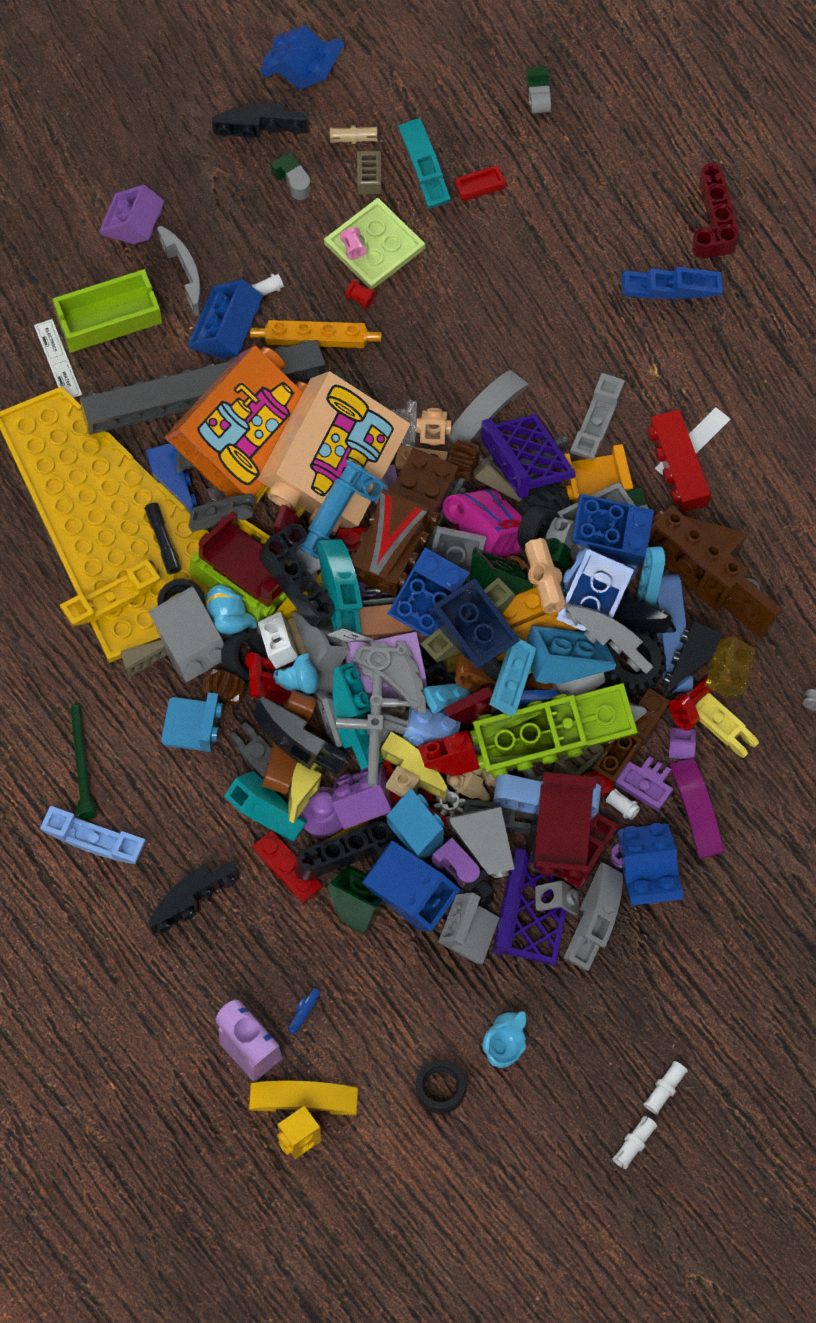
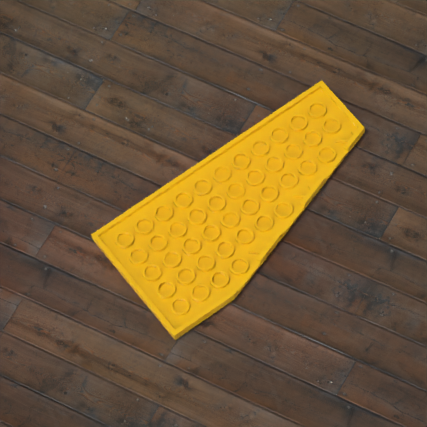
[0,386,242,663]

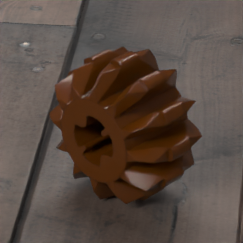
[447,440,479,483]
[201,669,246,706]

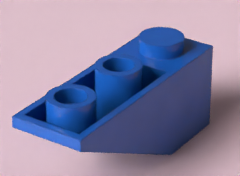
[146,444,197,514]

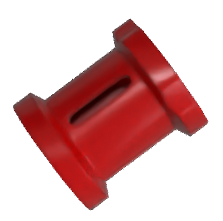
[345,279,377,309]

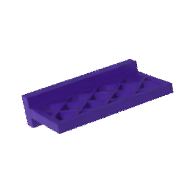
[481,414,575,498]
[492,848,571,966]

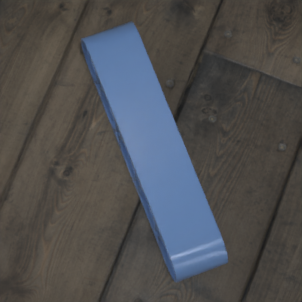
[654,574,693,693]

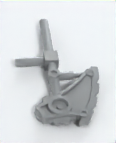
[336,641,426,787]

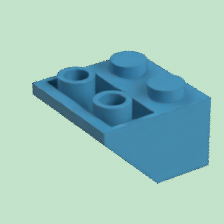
[387,789,444,861]

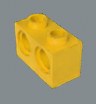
[277,1106,322,1159]

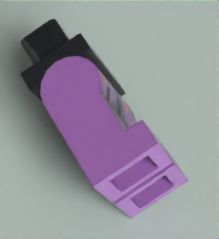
[432,838,494,909]

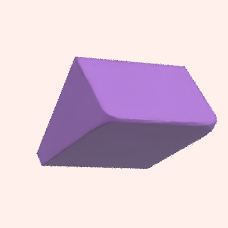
[669,727,696,759]

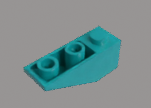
[224,771,307,842]

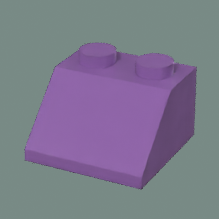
[99,185,164,244]

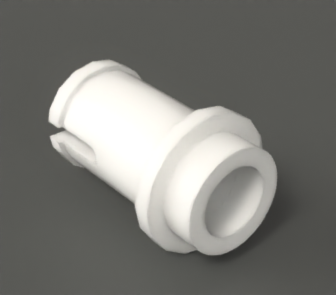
[252,273,284,297]
[606,789,640,820]

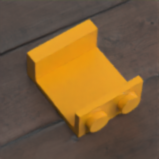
[560,444,633,504]

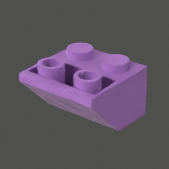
[332,764,393,829]

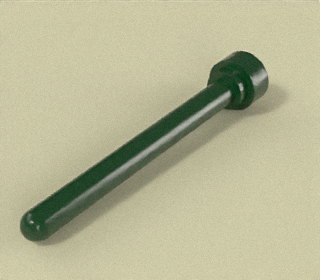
[70,704,97,820]

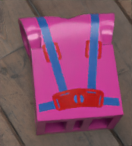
[443,488,523,557]

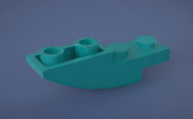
[398,118,451,209]
[317,540,363,639]
[333,662,384,770]

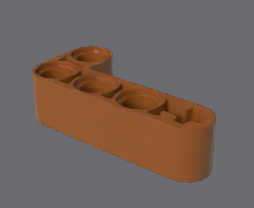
[455,654,556,703]
[261,690,317,795]

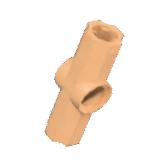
[525,538,566,614]

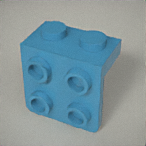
[161,692,223,752]

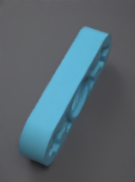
[638,547,665,607]

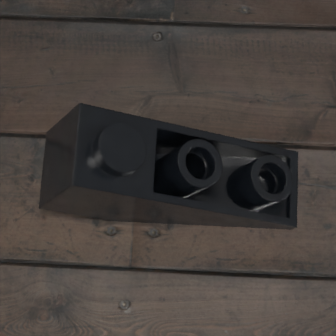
[613,591,677,634]
[662,621,722,697]

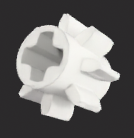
[434,790,466,817]

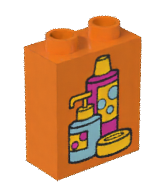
[164,345,307,498]

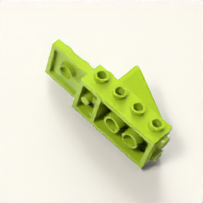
[470,683,638,778]

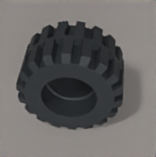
[603,628,666,698]

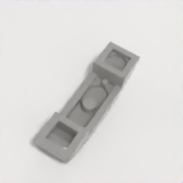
[157,226,201,316]
[446,370,529,443]
[570,373,625,460]

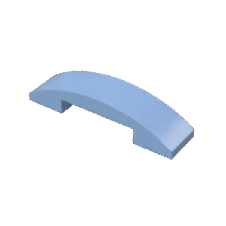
[40,806,146,864]

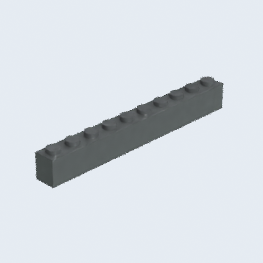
[80,340,325,435]

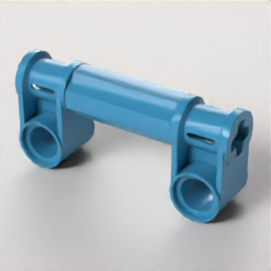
[300,459,386,559]

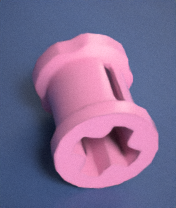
[340,227,367,260]

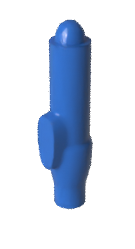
[288,988,321,1035]

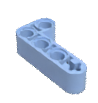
[493,774,601,820]

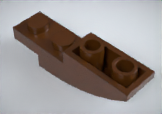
[593,688,671,783]

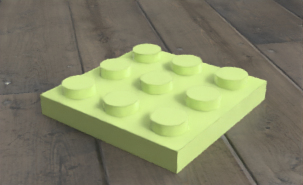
[324,198,425,289]

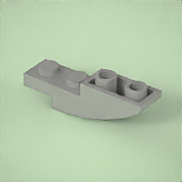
[564,603,653,674]
[564,863,623,971]

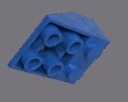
[572,494,654,566]
[387,548,469,637]
[362,841,461,932]

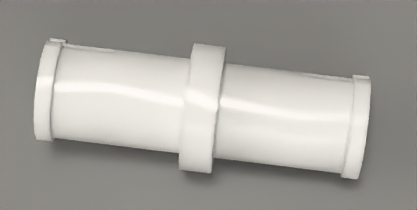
[643,1061,688,1115]
[612,1116,657,1169]

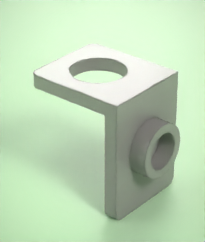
[535,881,579,916]

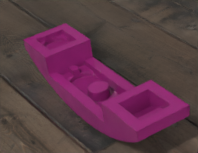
[669,758,724,859]

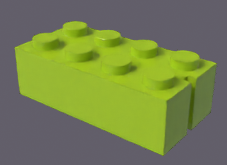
[52,269,162,353]

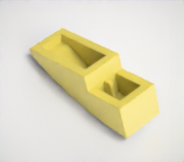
[381,732,448,800]
[288,762,323,823]

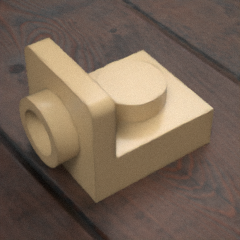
[386,766,420,797]

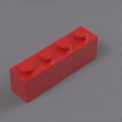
[647,409,711,513]

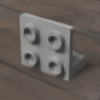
[438,892,499,964]

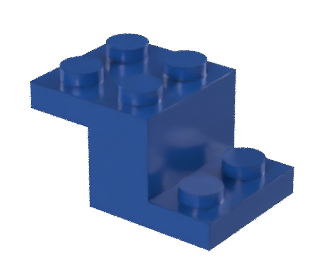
[259,25,344,90]
[616,823,683,906]

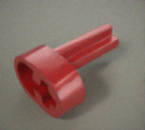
[669,678,715,731]

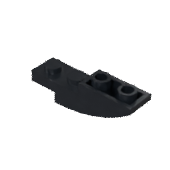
[212,102,309,138]
[253,697,348,775]
[148,861,240,935]

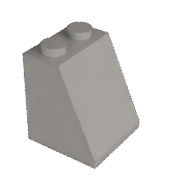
[445,806,514,878]

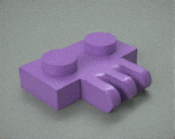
[615,756,673,812]

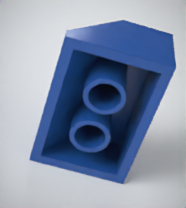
[187,279,263,359]

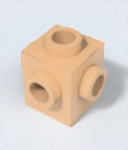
[416,408,451,445]

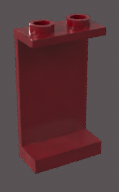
[198,512,293,607]
[533,772,597,878]

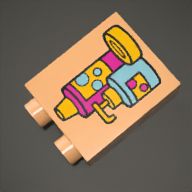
[257,371,411,535]

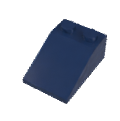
[430,578,520,670]

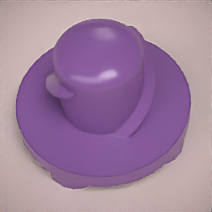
[300,787,344,839]

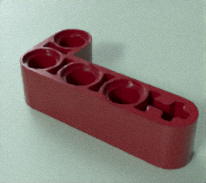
[692,163,738,258]

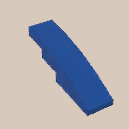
[621,267,723,299]

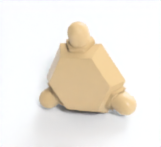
[444,769,490,801]

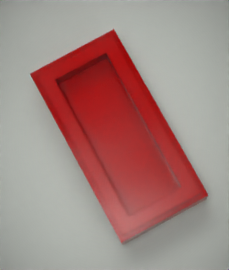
[454,165,507,202]

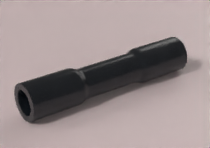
[144,503,181,575]

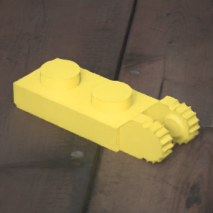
[695,693,759,758]

